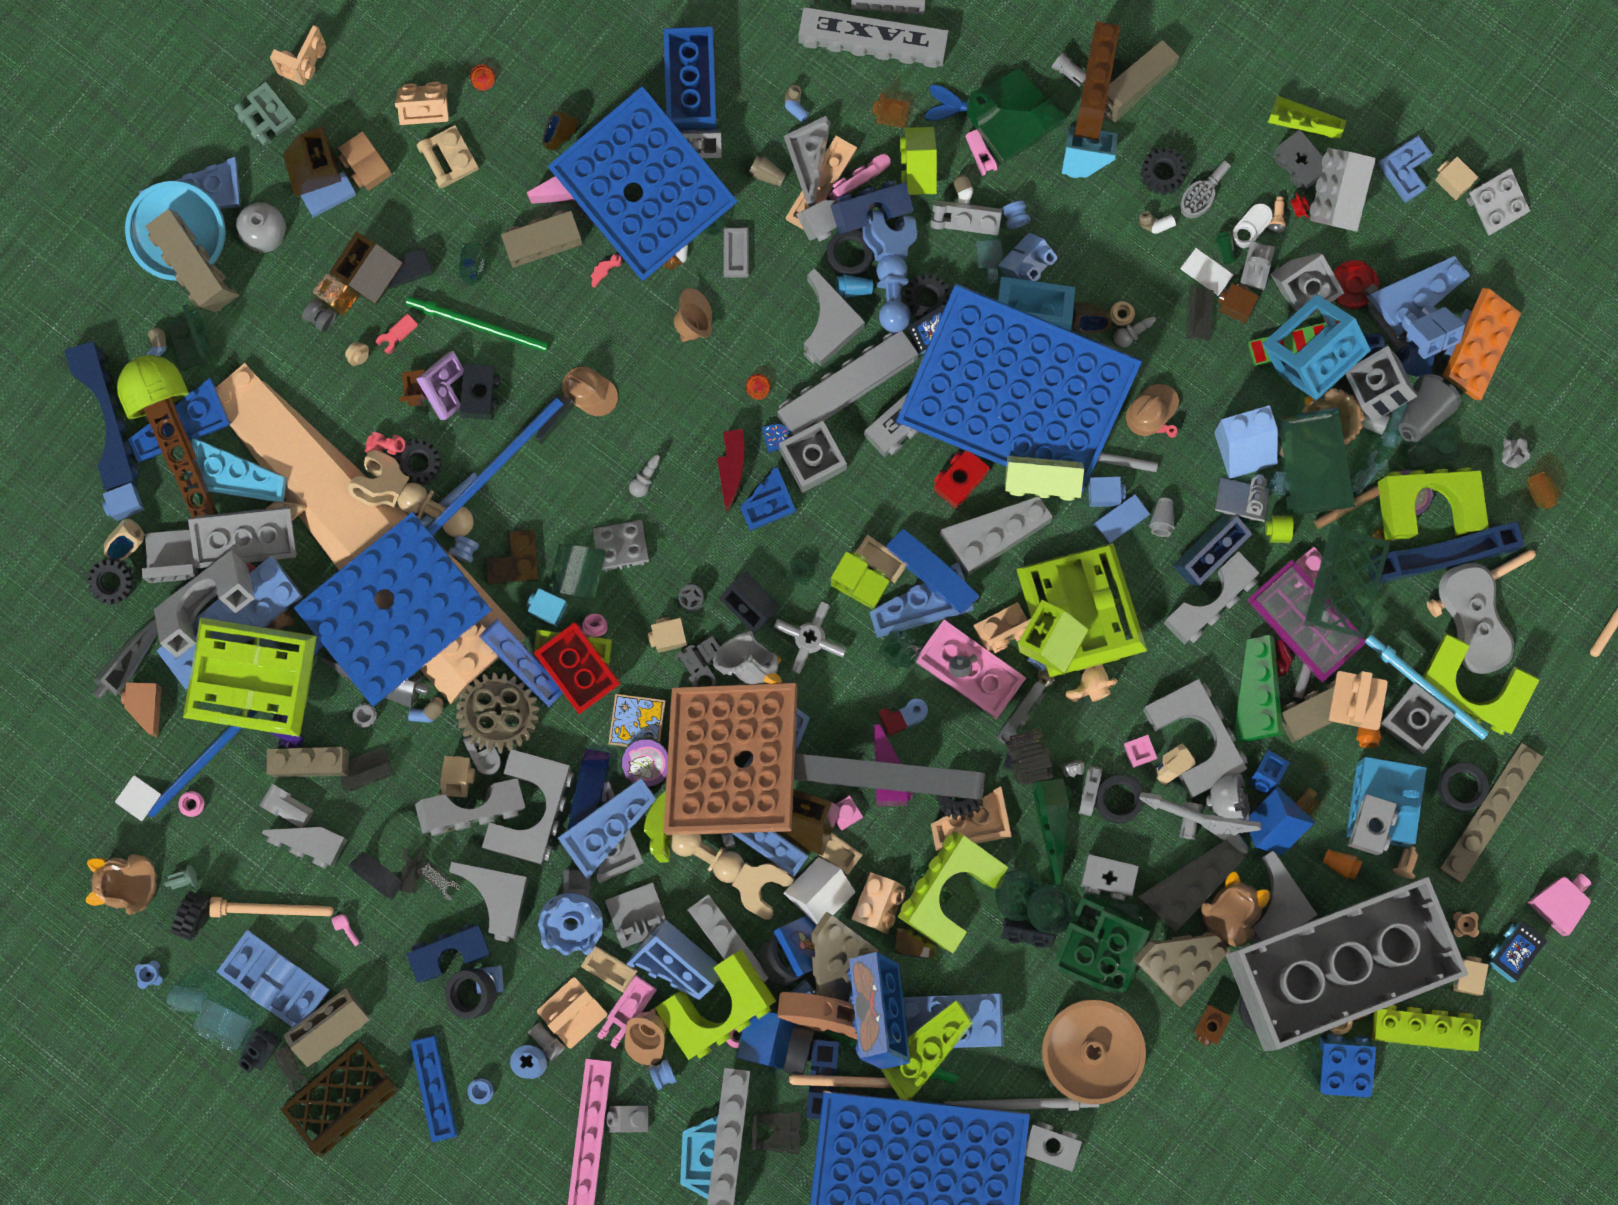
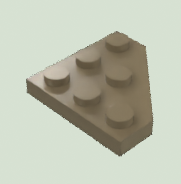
[812,912,879,1001]
[1133,932,1231,1008]

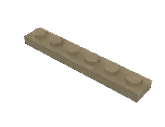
[1439,743,1543,883]

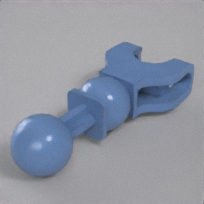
[863,210,917,332]

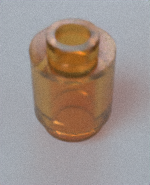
[1526,471,1561,510]

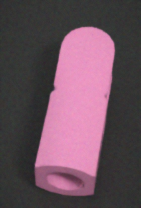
[965,130,997,176]

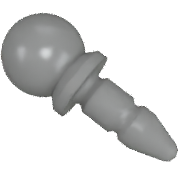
[1113,316,1156,348]
[629,454,660,497]

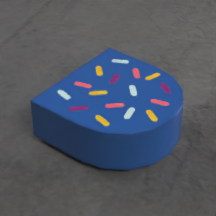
[762,424,789,453]

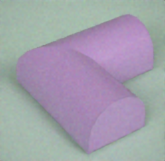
[417,351,464,420]

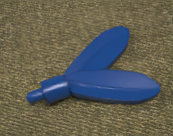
[925,85,967,121]

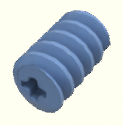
[510,1045,547,1079]

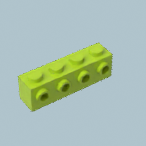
[1371,1005,1481,1051]

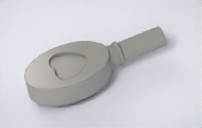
[1180,161,1231,218]

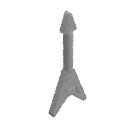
[1139,792,1262,854]

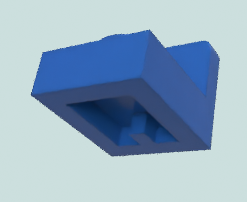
[1249,750,1290,795]

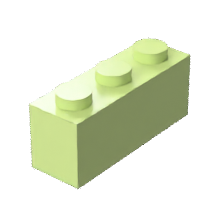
[1005,456,1084,500]

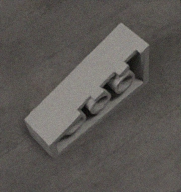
[940,496,1053,576]

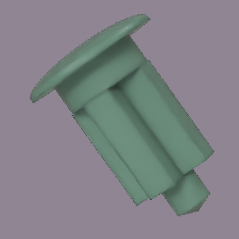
[164,865,198,890]

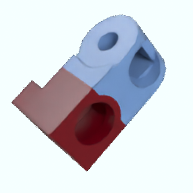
[878,699,928,737]

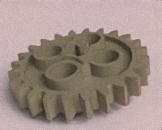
[456,673,539,753]

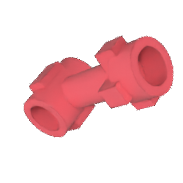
[365,432,405,455]

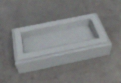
[724,227,749,278]

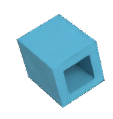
[526,589,568,627]

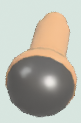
[1268,197,1286,234]

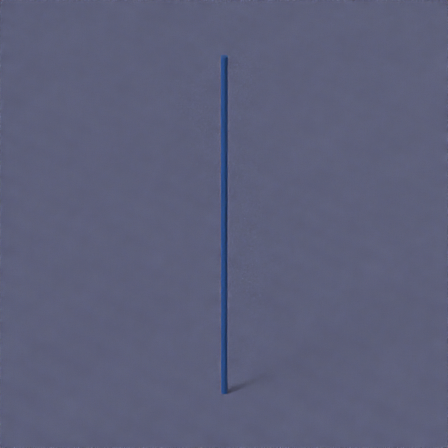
[148,397,564,818]

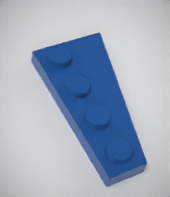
[128,378,231,463]

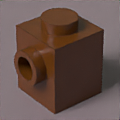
[1217,283,1259,324]
[1192,1005,1231,1047]

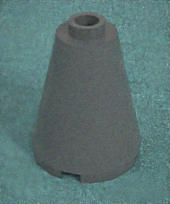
[1398,374,1461,442]

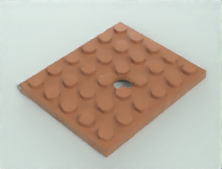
[663,683,797,835]

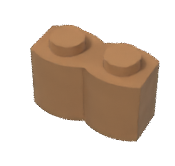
[338,131,392,191]

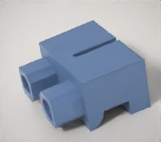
[998,233,1057,281]
[1402,304,1465,359]

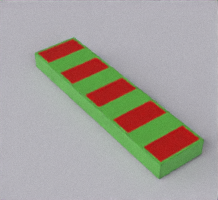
[1248,320,1340,367]

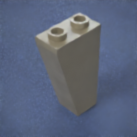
[1104,40,1180,123]

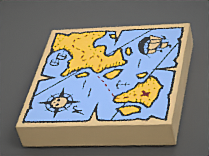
[608,694,666,747]

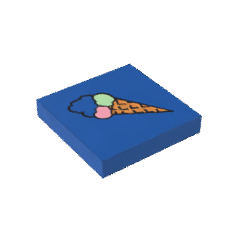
[774,916,817,977]

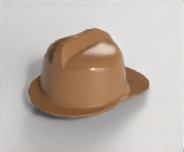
[673,288,712,342]
[562,367,618,416]
[1126,384,1179,436]
[625,1009,666,1065]

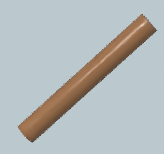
[1314,485,1379,529]

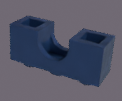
[830,180,914,234]
[1355,333,1435,377]
[406,923,492,984]
[806,1040,839,1119]

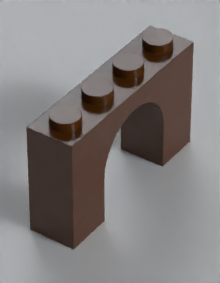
[1074,21,1120,141]

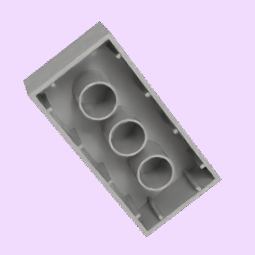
[1225,877,1468,1051]

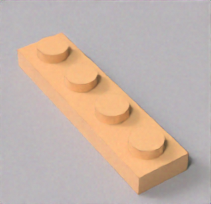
[786,136,857,230]

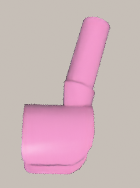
[332,914,360,946]

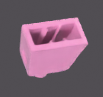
[1527,873,1592,936]

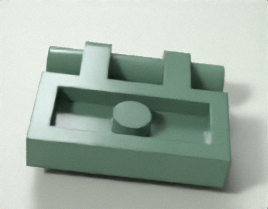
[234,82,297,146]

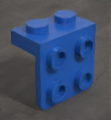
[1319,1033,1376,1097]

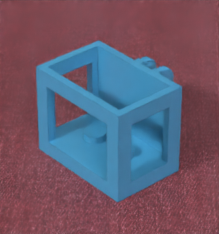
[998,277,1075,330]
[1262,294,1371,400]
[1346,757,1426,848]

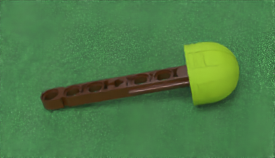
[117,355,219,517]

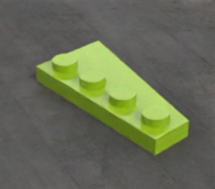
[881,1001,974,1100]

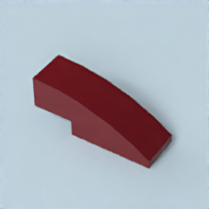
[717,429,745,511]

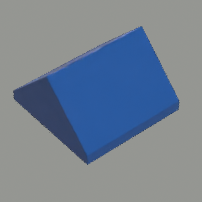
[1248,787,1315,855]
[736,1012,796,1069]

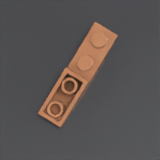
[777,992,858,1040]

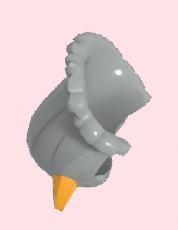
[713,631,782,685]

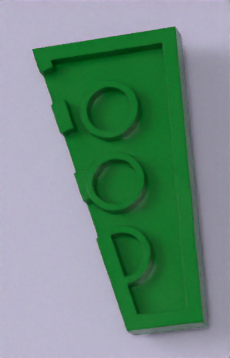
[1234,635,1283,743]

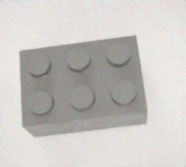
[1310,148,1376,231]

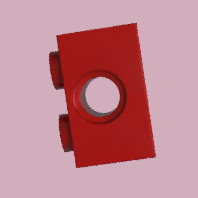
[934,451,990,509]

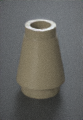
[748,155,786,187]

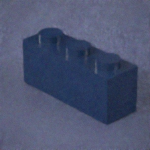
[1173,514,1252,585]

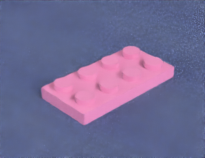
[914,620,1026,720]

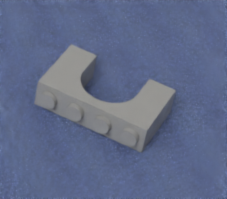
[154,550,255,658]
[1143,679,1248,799]
[482,749,574,865]

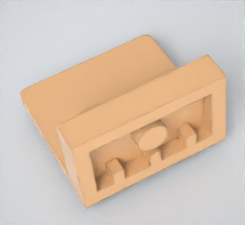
[270,25,326,86]
[973,602,1031,654]

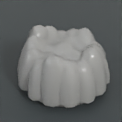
[353,703,377,728]
[1060,760,1084,777]

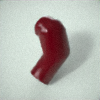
[1275,640,1293,677]

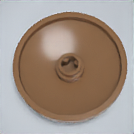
[1042,1000,1146,1104]

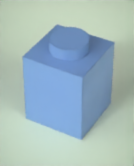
[1088,477,1126,507]
[102,483,145,521]

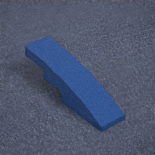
[886,529,979,614]

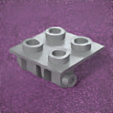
[1466,168,1530,235]
[1215,475,1269,522]
[593,520,649,572]
[605,883,666,948]

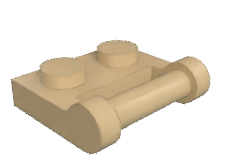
[416,125,479,188]

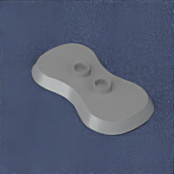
[1439,563,1514,674]

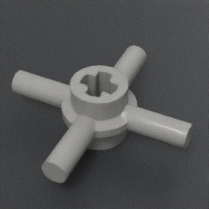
[774,602,847,674]

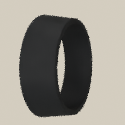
[349,852,402,900]

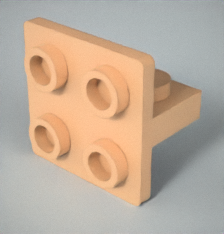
[395,82,449,125]
[1329,671,1388,730]
[537,978,608,1049]

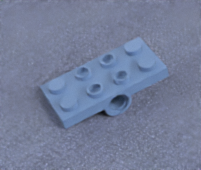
[217,930,330,1028]
[903,994,1004,1048]

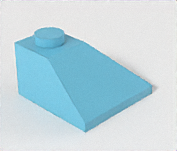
[1062,125,1118,178]

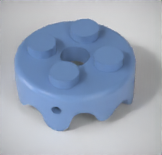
[538,893,603,956]

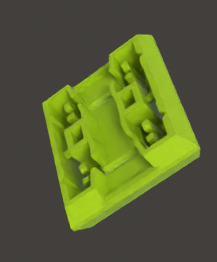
[1016,543,1147,677]
[183,617,317,737]

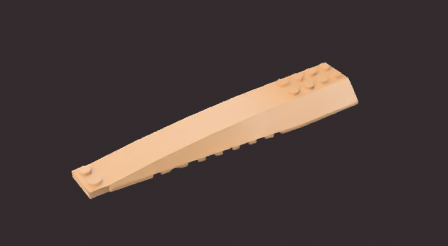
[216,363,526,704]

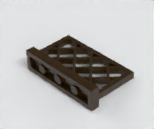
[280,1041,400,1158]

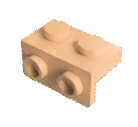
[851,872,906,934]

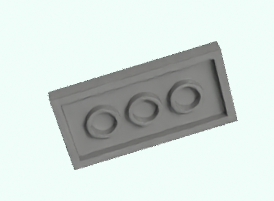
[188,506,296,568]

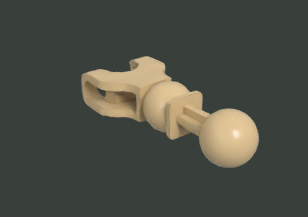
[348,450,474,537]
[669,834,794,920]

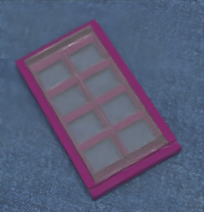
[1247,560,1365,682]

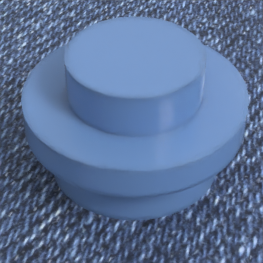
[468,1078,494,1104]

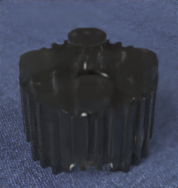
[1005,728,1053,786]

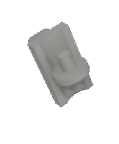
[1240,241,1275,291]

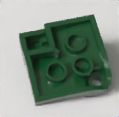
[966,68,1066,164]
[1052,893,1152,994]

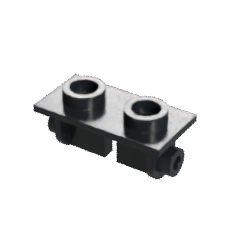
[1001,917,1055,948]

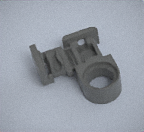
[675,636,720,687]

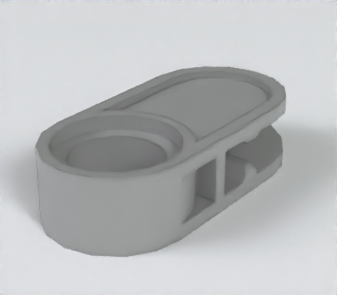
[1078,765,1102,816]

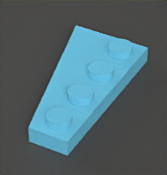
[187,438,287,502]

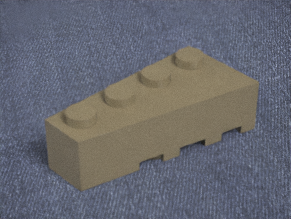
[145,209,239,312]

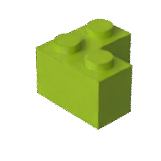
[900,127,937,195]
[831,552,890,610]

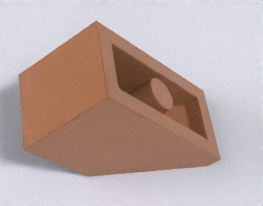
[121,683,162,737]

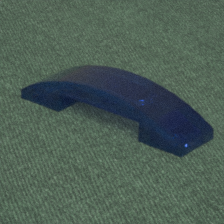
[567,748,611,830]

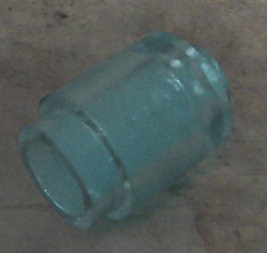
[167,985,206,1014]

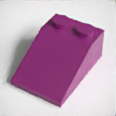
[874,725,913,806]

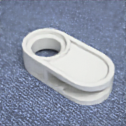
[1232,204,1272,248]

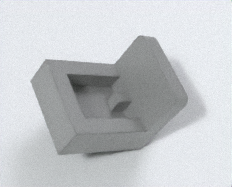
[606,1106,648,1132]

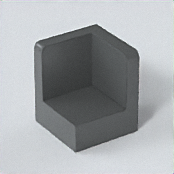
[563,869,591,899]

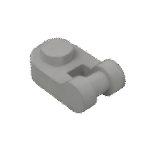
[463,736,502,776]

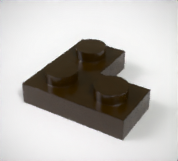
[486,530,539,585]

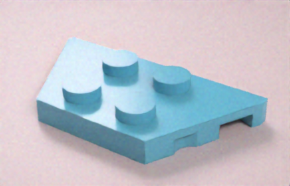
[680,1116,718,1199]

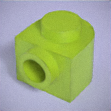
[1265,515,1293,543]

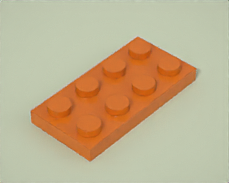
[1442,288,1521,400]

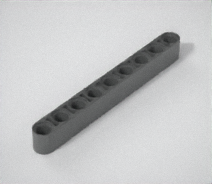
[794,754,985,800]

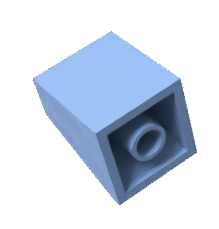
[1214,405,1278,479]

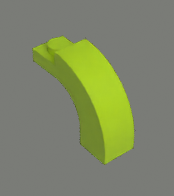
[644,791,670,863]

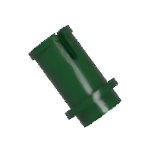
[1215,232,1237,264]

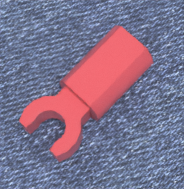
[376,313,418,355]

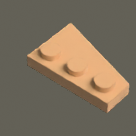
[931,787,1011,851]

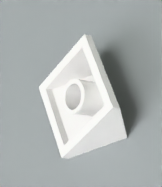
[784,857,855,925]

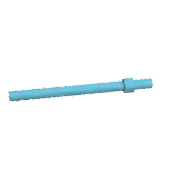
[1364,634,1489,740]

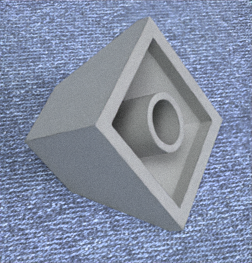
[1271,253,1344,321]

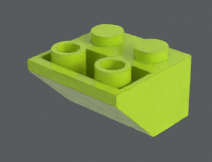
[1018,600,1089,674]

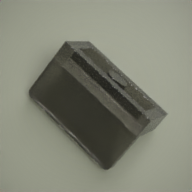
[1185,284,1214,340]
[340,747,395,793]

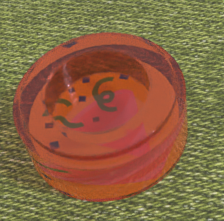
[470,65,495,91]
[746,374,771,400]

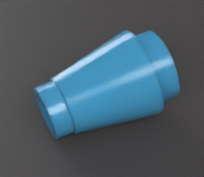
[836,274,873,299]

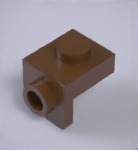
[399,369,428,406]

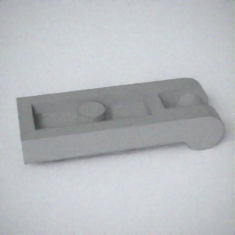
[930,201,1002,235]

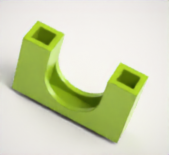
[1378,468,1489,540]
[1423,632,1540,735]
[898,831,1008,953]
[655,949,776,1060]

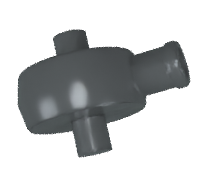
[949,654,978,677]

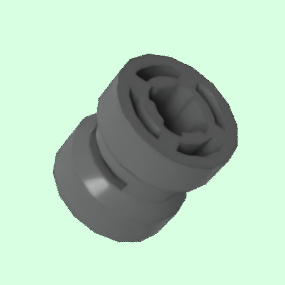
[302,298,337,333]

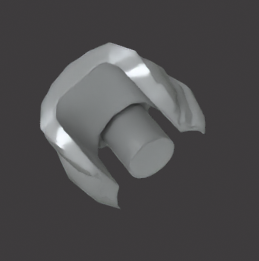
[1502,438,1531,468]

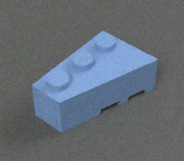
[627,920,719,1000]

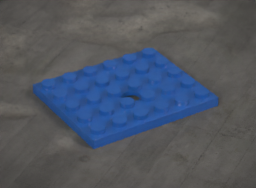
[547,87,738,282]
[294,512,493,707]

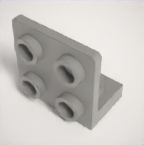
[142,530,199,583]

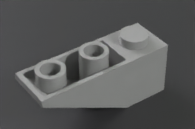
[796,200,876,241]
[262,827,347,869]

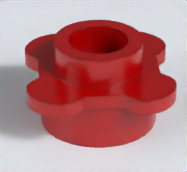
[1290,193,1310,218]

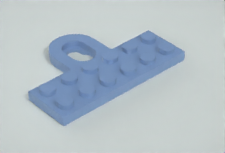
[157,556,303,690]

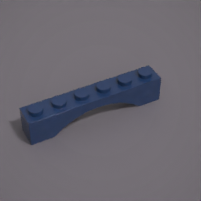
[64,341,140,492]
[1366,521,1524,586]

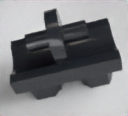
[238,1026,278,1073]

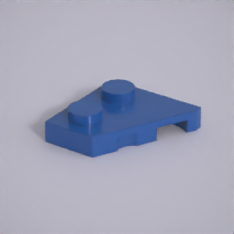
[740,467,796,531]

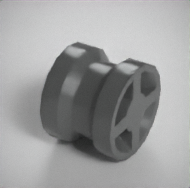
[679,584,704,612]

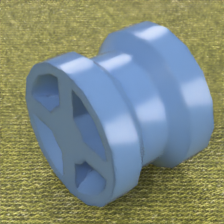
[1002,201,1031,229]
[448,535,479,563]
[648,1059,677,1090]

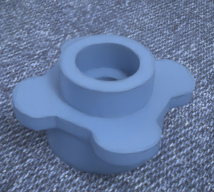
[134,961,163,989]

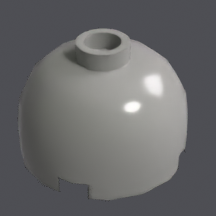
[236,202,287,253]
[1206,773,1250,820]

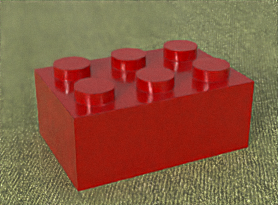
[534,622,622,714]

